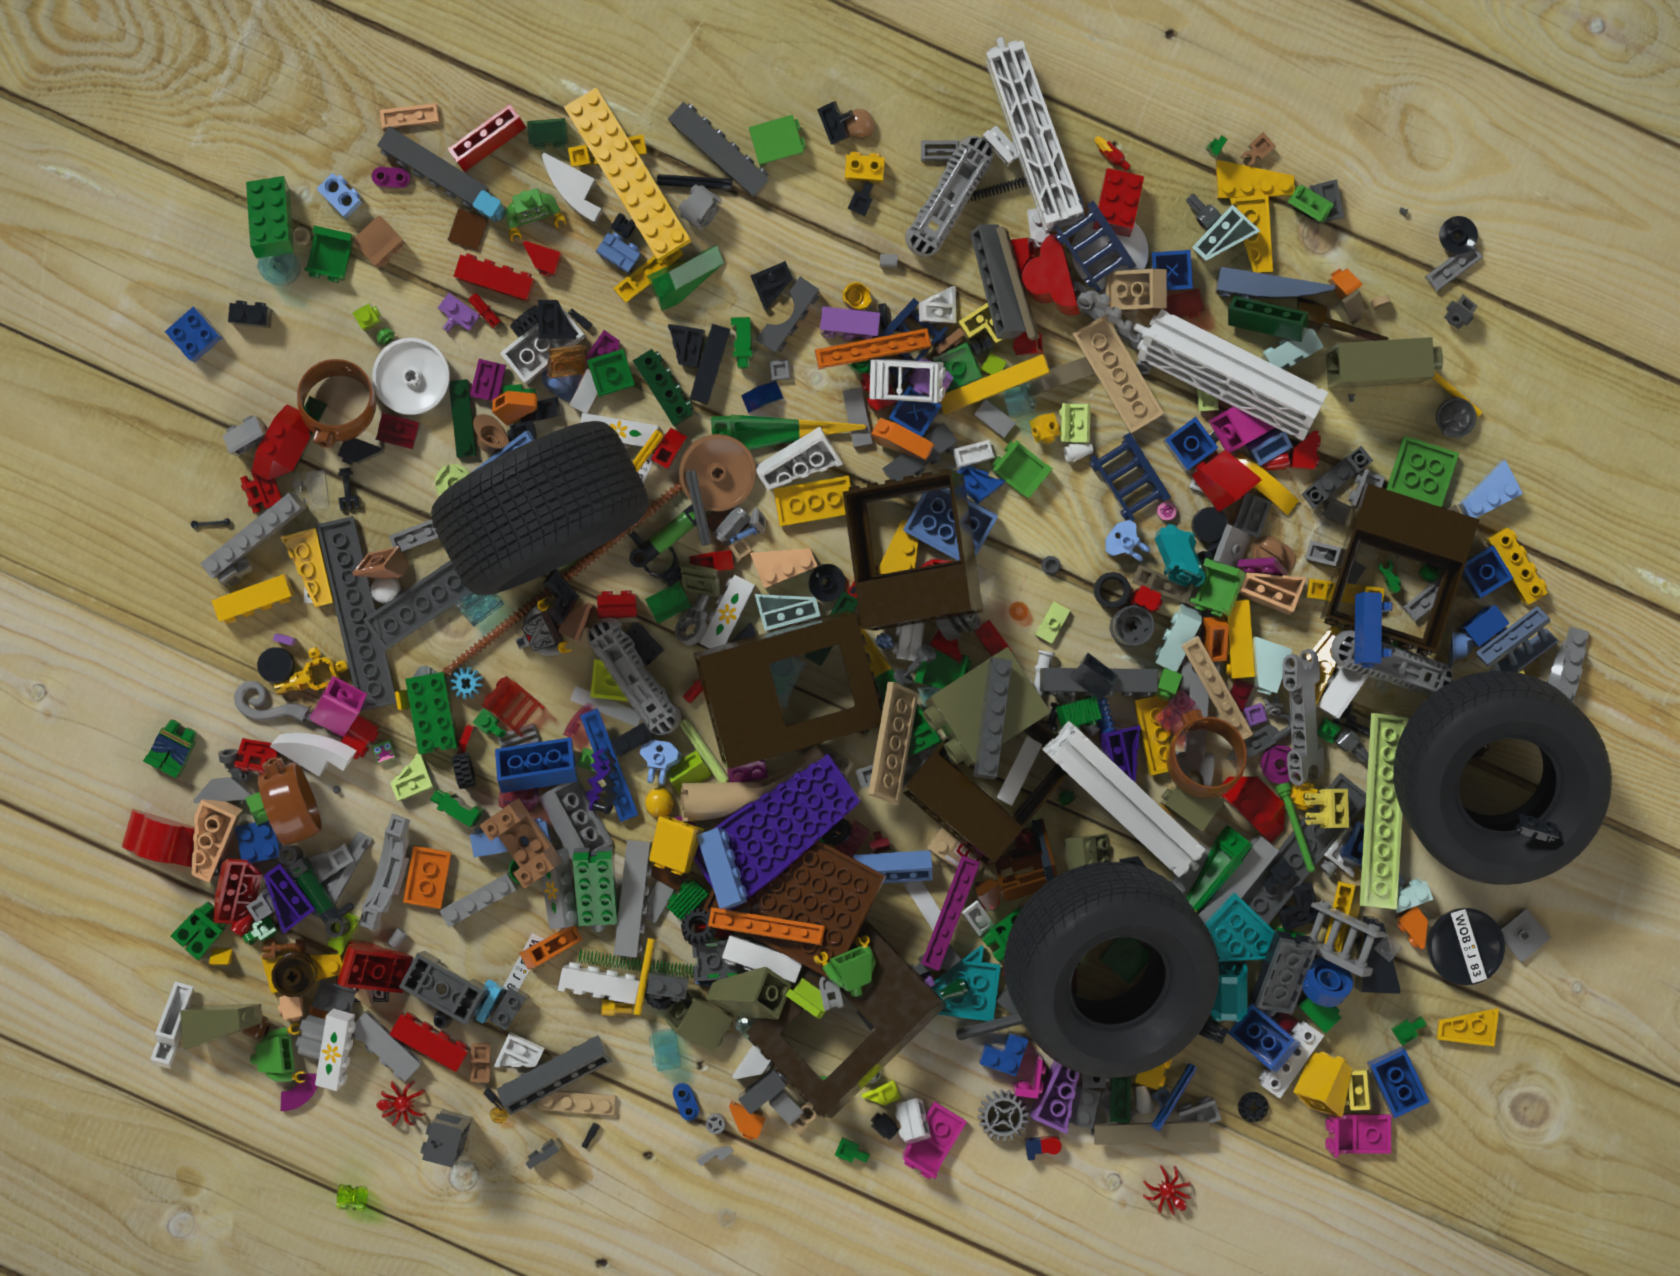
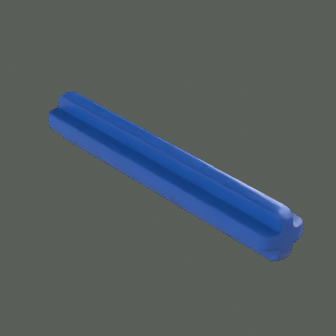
[1151,1063,1197,1131]

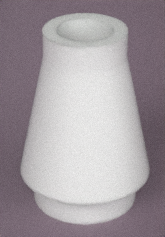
[1063,443,1093,463]
[1135,1086,1155,1114]

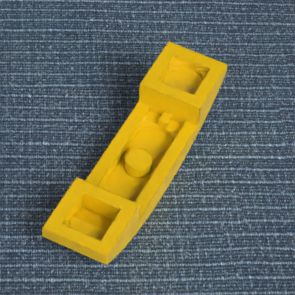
[568,134,647,167]
[613,249,683,304]
[1236,452,1299,515]
[1306,578,1385,604]

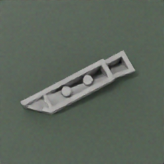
[307,832,372,918]

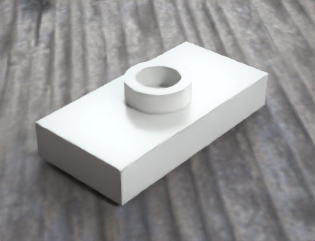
[952,440,995,468]

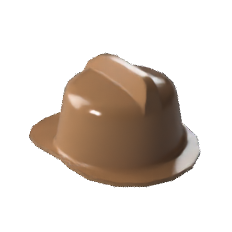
[473,414,509,456]
[1252,536,1295,572]

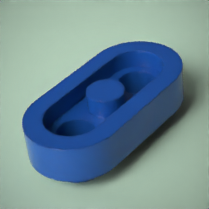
[673,1082,699,1121]

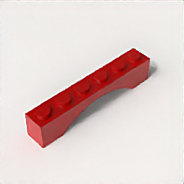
[1011,237,1043,356]

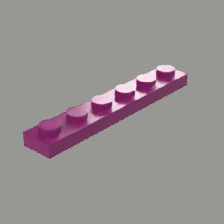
[921,856,980,971]

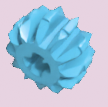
[451,667,484,700]

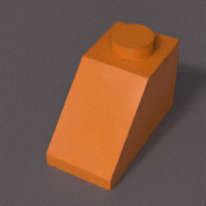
[1328,268,1363,300]
[729,1100,766,1140]

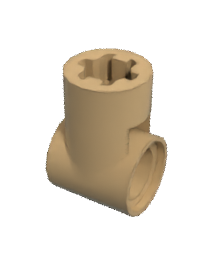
[788,1102,816,1135]

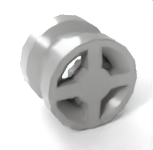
[706,1113,726,1134]

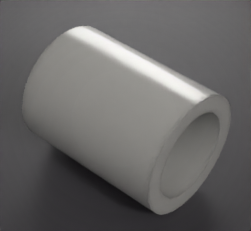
[880,254,898,268]
[387,928,408,949]

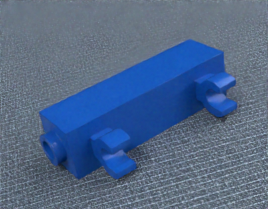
[1354,592,1393,668]

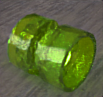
[336,1184,368,1212]

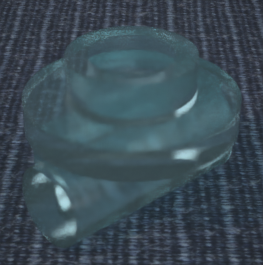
[735,1016,754,1034]

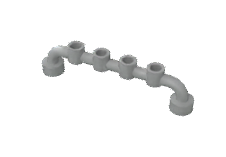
[1077,290,1152,375]

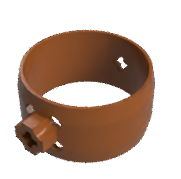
[297,359,377,448]
[1166,709,1247,799]
[258,757,322,845]

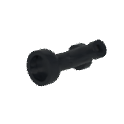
[1045,702,1062,732]

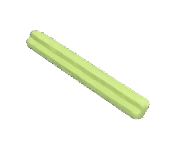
[679,718,729,782]

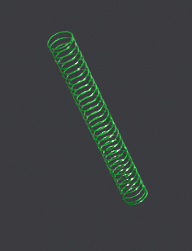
[578,949,694,978]

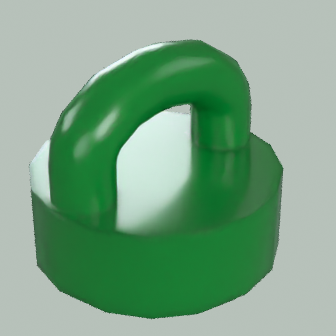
[1419,564,1441,582]

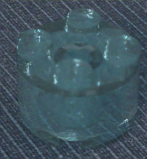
[257,253,300,286]

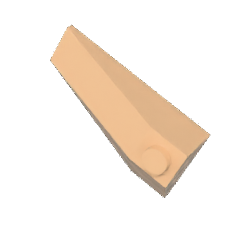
[192,799,243,883]

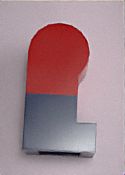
[1025,1136,1062,1160]

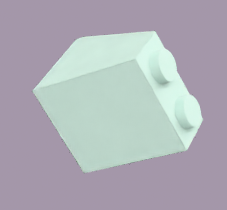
[1252,637,1292,695]

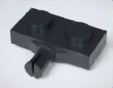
[817,101,854,145]

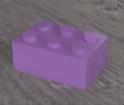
[820,307,880,340]

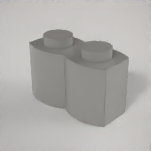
[296,1015,326,1060]

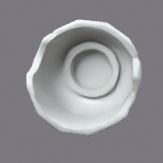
[371,577,402,604]

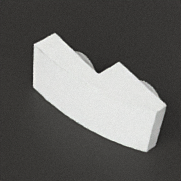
[570,368,597,414]

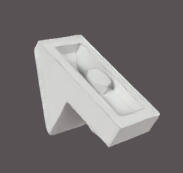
[961,900,994,936]

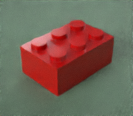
[1092,168,1144,237]

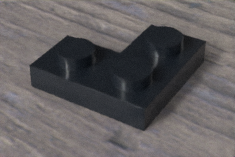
[543,569,580,624]
[1278,882,1319,931]

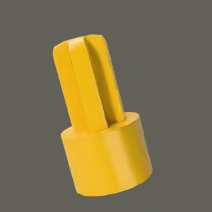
[601,998,633,1016]

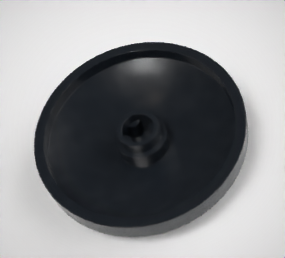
[1427,908,1505,985]

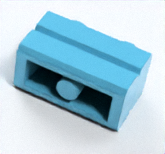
[473,190,505,222]

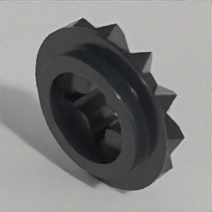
[823,818,853,847]
[1238,1092,1269,1123]

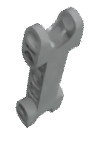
[1283,649,1324,786]
[1175,656,1220,788]

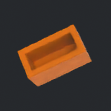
[1202,616,1229,662]

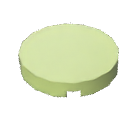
[435,464,470,495]

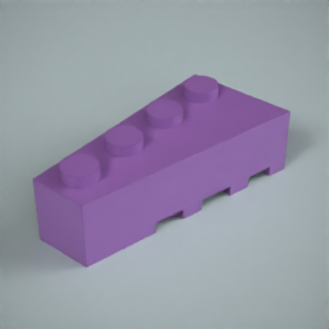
[1029,1060,1079,1134]

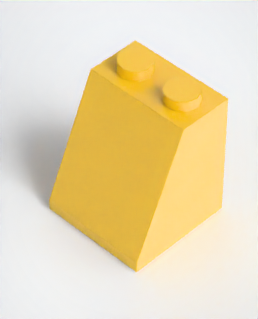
[649,816,704,875]
[1294,1051,1352,1118]

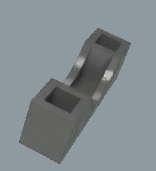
[756,276,820,354]

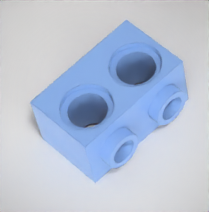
[317,173,362,219]

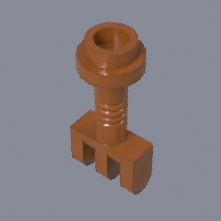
[262,938,306,960]

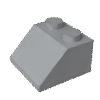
[223,415,267,456]

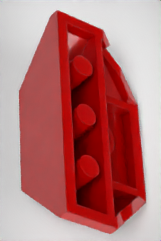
[251,404,311,481]
[1221,776,1285,844]
[214,859,262,924]

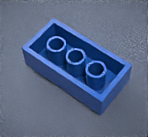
[495,737,578,793]

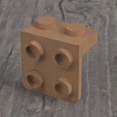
[353,216,406,269]

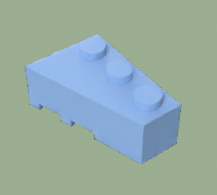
[1458,460,1523,518]

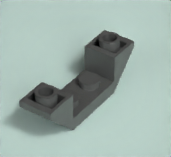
[1301,446,1373,509]

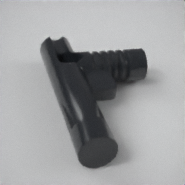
[1332,704,1370,735]

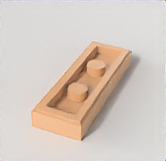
[380,103,440,130]

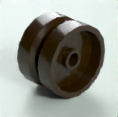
[271,951,318,997]

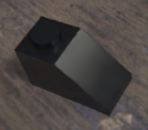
[338,438,385,465]

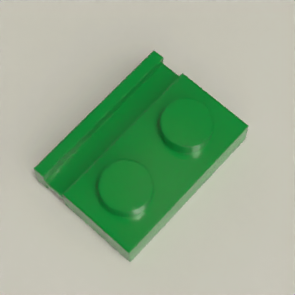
[645,582,692,624]

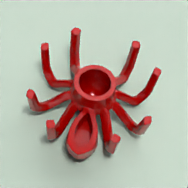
[376,1080,426,1126]
[1143,1165,1191,1215]

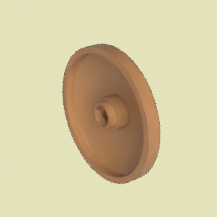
[679,434,756,511]

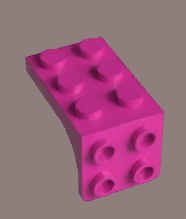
[902,1101,967,1179]
[1325,1114,1391,1158]

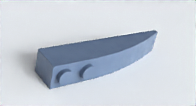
[1215,267,1335,299]

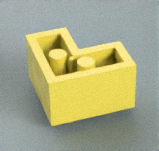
[958,302,1004,345]

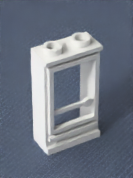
[870,359,946,403]

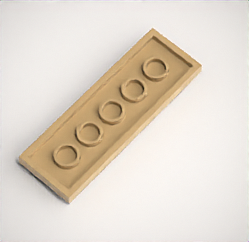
[1072,314,1164,433]
[868,682,919,805]

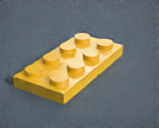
[773,476,851,527]

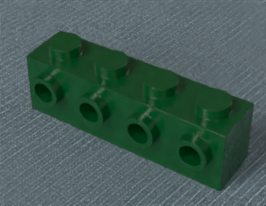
[1228,296,1308,342]
[632,349,694,427]

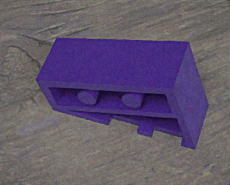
[1099,725,1141,782]
[263,864,315,934]

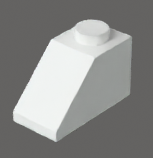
[732,1045,774,1079]

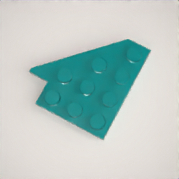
[1204,892,1275,962]
[931,945,1001,1021]

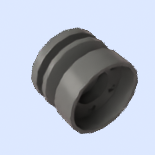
[1109,605,1155,647]
[935,613,981,641]

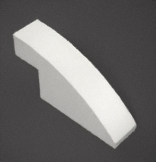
[542,152,602,225]
[270,733,357,776]
[150,981,194,1069]

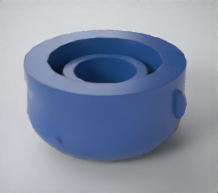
[1302,957,1353,1007]

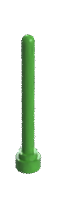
[1275,782,1315,872]

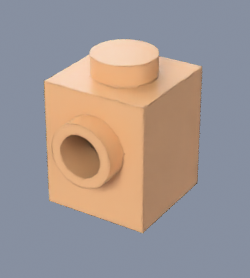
[278,995,306,1022]

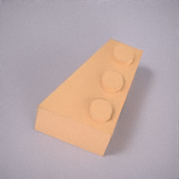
[750,549,818,589]
[1238,573,1307,616]

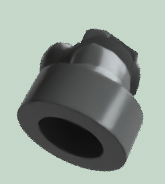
[218,749,252,783]

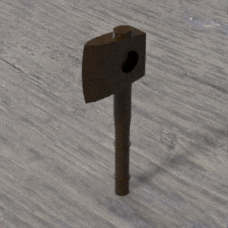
[1297,297,1389,341]

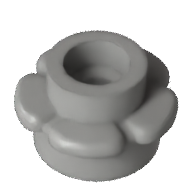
[1320,860,1337,878]

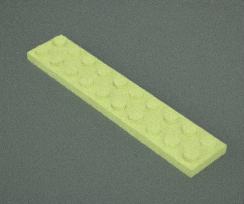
[1360,713,1408,909]

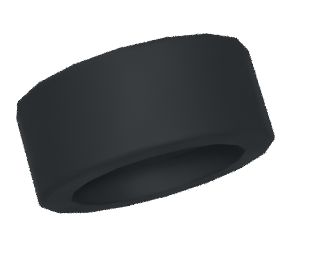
[1093,572,1131,608]

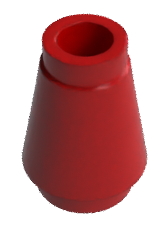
[1262,452,1291,471]
[230,911,254,937]

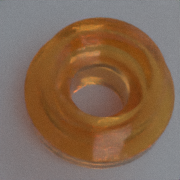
[1009,601,1028,621]

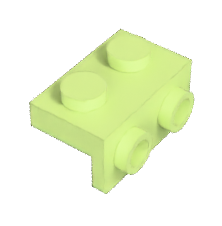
[1059,403,1091,443]

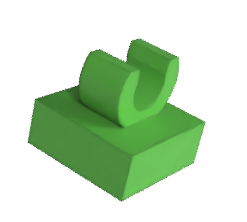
[577,747,596,772]

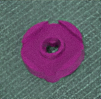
[1260,745,1298,784]

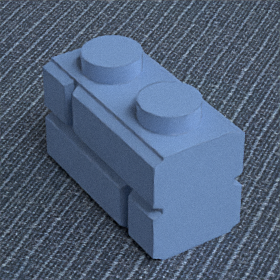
[596,232,642,274]

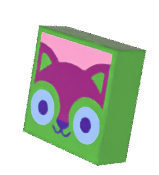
[372,739,397,764]

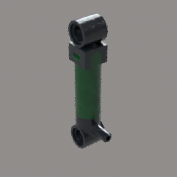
[279,845,354,937]

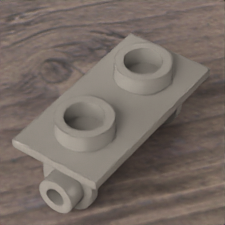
[713,505,750,547]

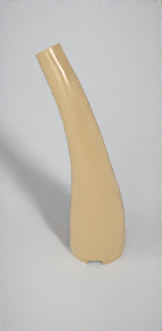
[681,745,826,821]

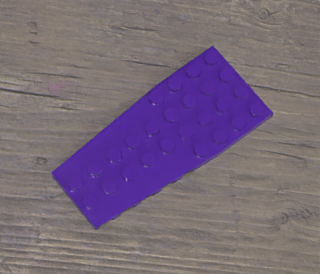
[694,754,861,911]

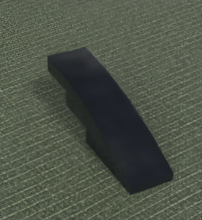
[690,324,730,405]

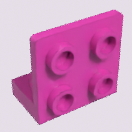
[1013,1055,1046,1099]

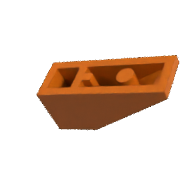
[871,418,935,461]
[519,926,583,970]

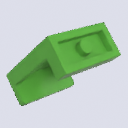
[749,115,806,167]
[992,440,1053,499]
[1190,558,1246,617]

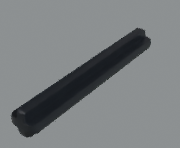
[657,174,733,190]

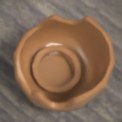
[845,109,875,139]

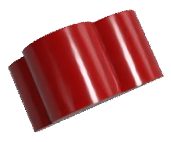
[1022,232,1080,316]
[121,809,195,867]
[337,939,413,993]

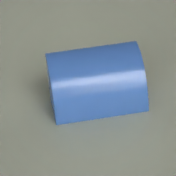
[1245,427,1293,466]

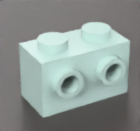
[1392,878,1433,913]

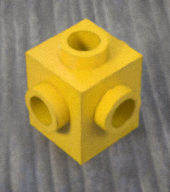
[1029,413,1061,444]
[1290,782,1318,810]

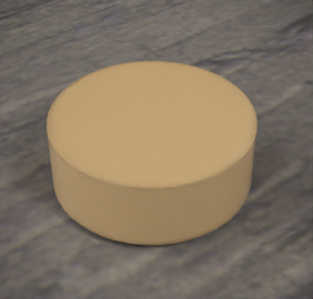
[293,226,312,246]
[1371,295,1391,309]

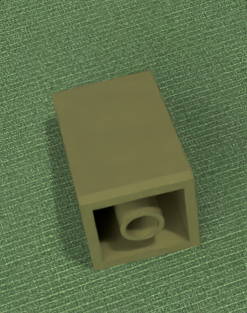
[706,967,792,1019]
[180,1004,263,1049]

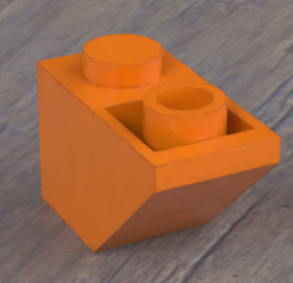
[492,391,537,426]
[1395,906,1428,950]

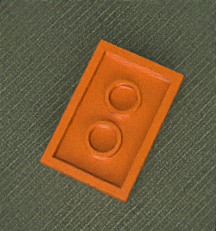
[403,845,452,909]

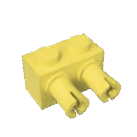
[1305,789,1349,828]
[1345,1069,1372,1110]

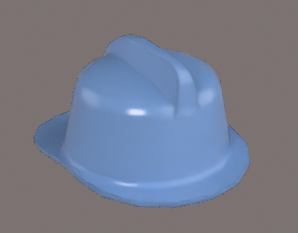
[542,362,582,401]
[1448,629,1473,668]

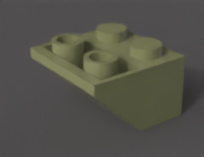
[1065,834,1110,871]

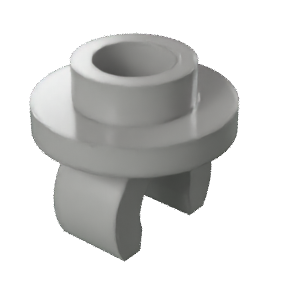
[1264,694,1284,715]

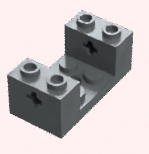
[399,951,489,1025]
[420,1109,472,1168]

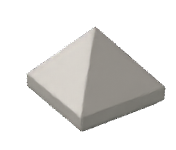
[748,507,766,534]

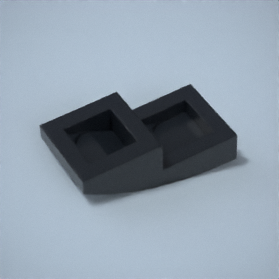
[520,397,561,423]

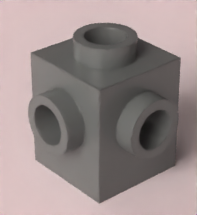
[1444,294,1478,330]

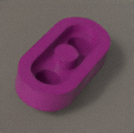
[372,167,411,189]

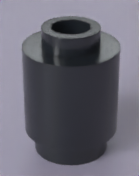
[870,1112,899,1140]

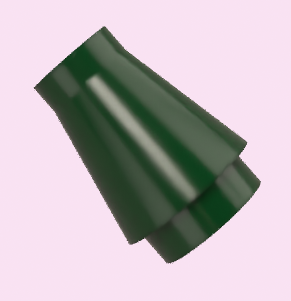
[940,978,970,1001]

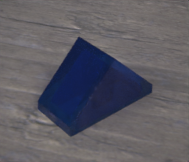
[741,381,783,413]

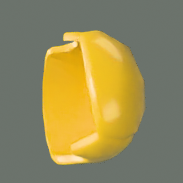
[842,282,872,311]
[645,787,674,818]

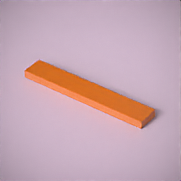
[814,328,932,370]
[708,907,825,945]

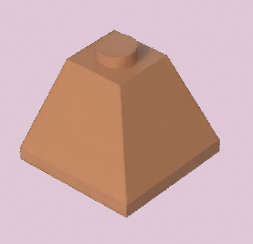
[352,546,409,579]
[557,603,595,641]

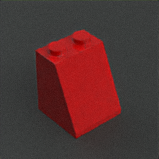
[1191,450,1262,512]

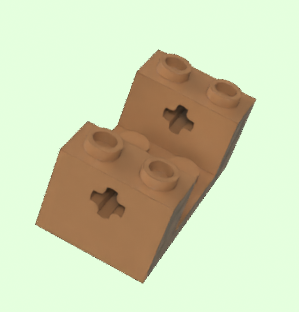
[479,798,563,889]

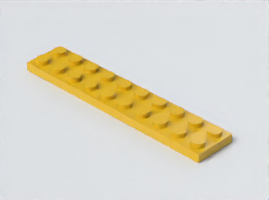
[564,87,692,262]

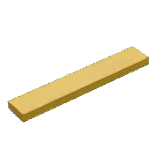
[940,354,1051,415]

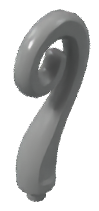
[234,681,312,722]

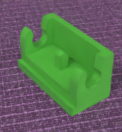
[1288,185,1335,223]

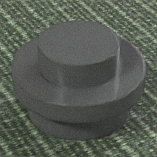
[1041,556,1061,575]

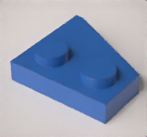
[957,465,1005,504]

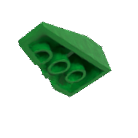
[647,245,724,311]

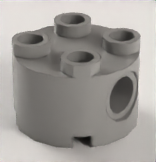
[678,185,722,230]

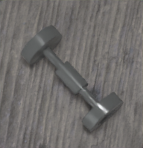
[894,644,936,687]

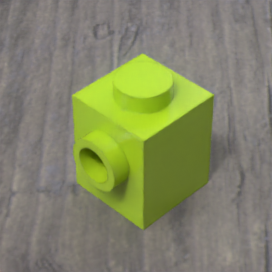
[352,303,382,332]

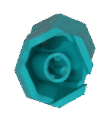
[1154,524,1206,587]
[1210,961,1248,1022]

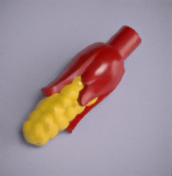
[1094,136,1131,171]

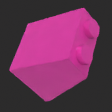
[1209,407,1275,453]
[309,676,367,737]

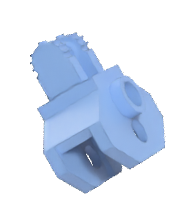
[1105,520,1150,562]
[640,740,682,785]

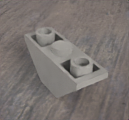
[194,777,254,804]

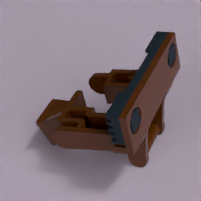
[975,818,1058,910]

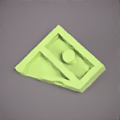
[390,753,434,802]

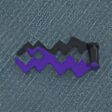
[585,748,618,814]

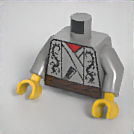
[515,597,572,656]

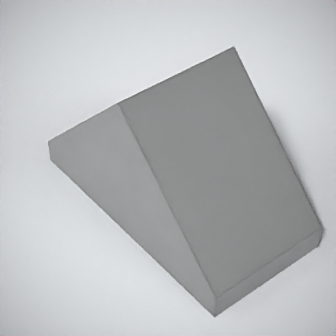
[1305,541,1343,568]
[769,1088,804,1125]

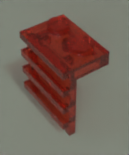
[481,676,546,737]

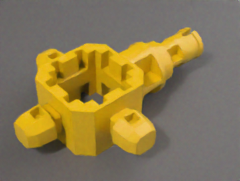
[274,647,349,695]

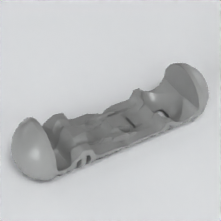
[905,136,993,257]
[588,617,682,735]
[1331,630,1453,697]

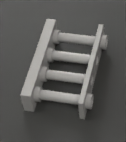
[1310,900,1386,977]

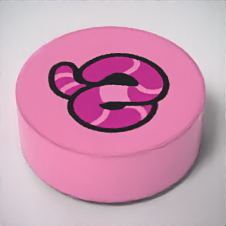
[1157,501,1177,521]

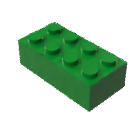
[246,176,294,259]

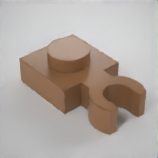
[1240,132,1276,166]
[934,328,965,355]

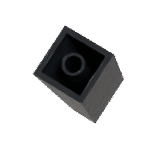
[1355,916,1401,994]

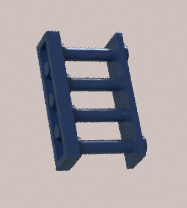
[1054,201,1137,292]
[866,298,948,387]
[1089,432,1171,522]

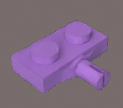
[438,293,480,333]

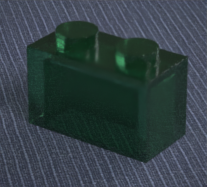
[527,118,569,150]

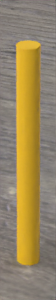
[1432,371,1482,417]
[633,938,655,1015]

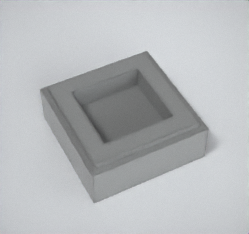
[769,360,791,381]

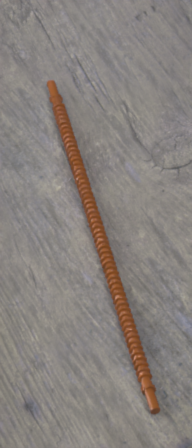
[442,480,682,678]

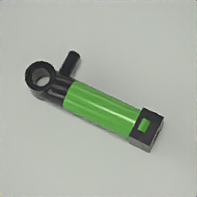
[629,504,697,568]

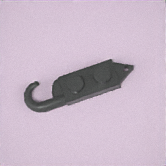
[1227,713,1291,760]

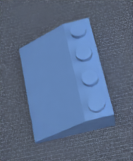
[903,488,998,560]

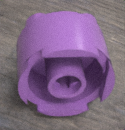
[908,358,954,395]

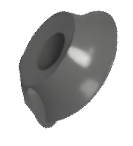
[1436,397,1477,439]

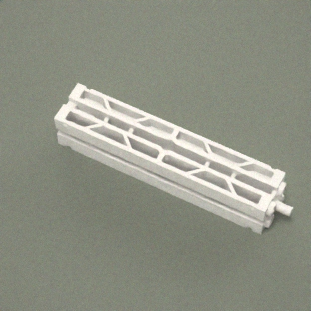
[986,37,1083,234]
[1134,309,1328,441]
[1042,721,1206,877]

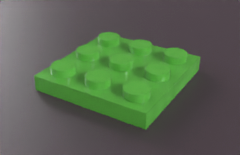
[1386,435,1459,507]

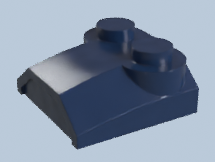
[1340,822,1364,870]

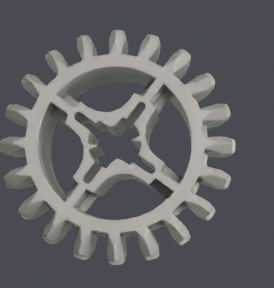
[977,1089,1029,1142]

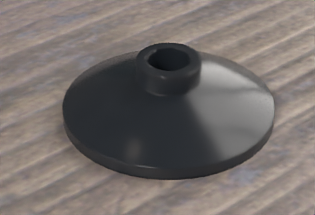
[1439,216,1478,254]
[808,564,845,602]

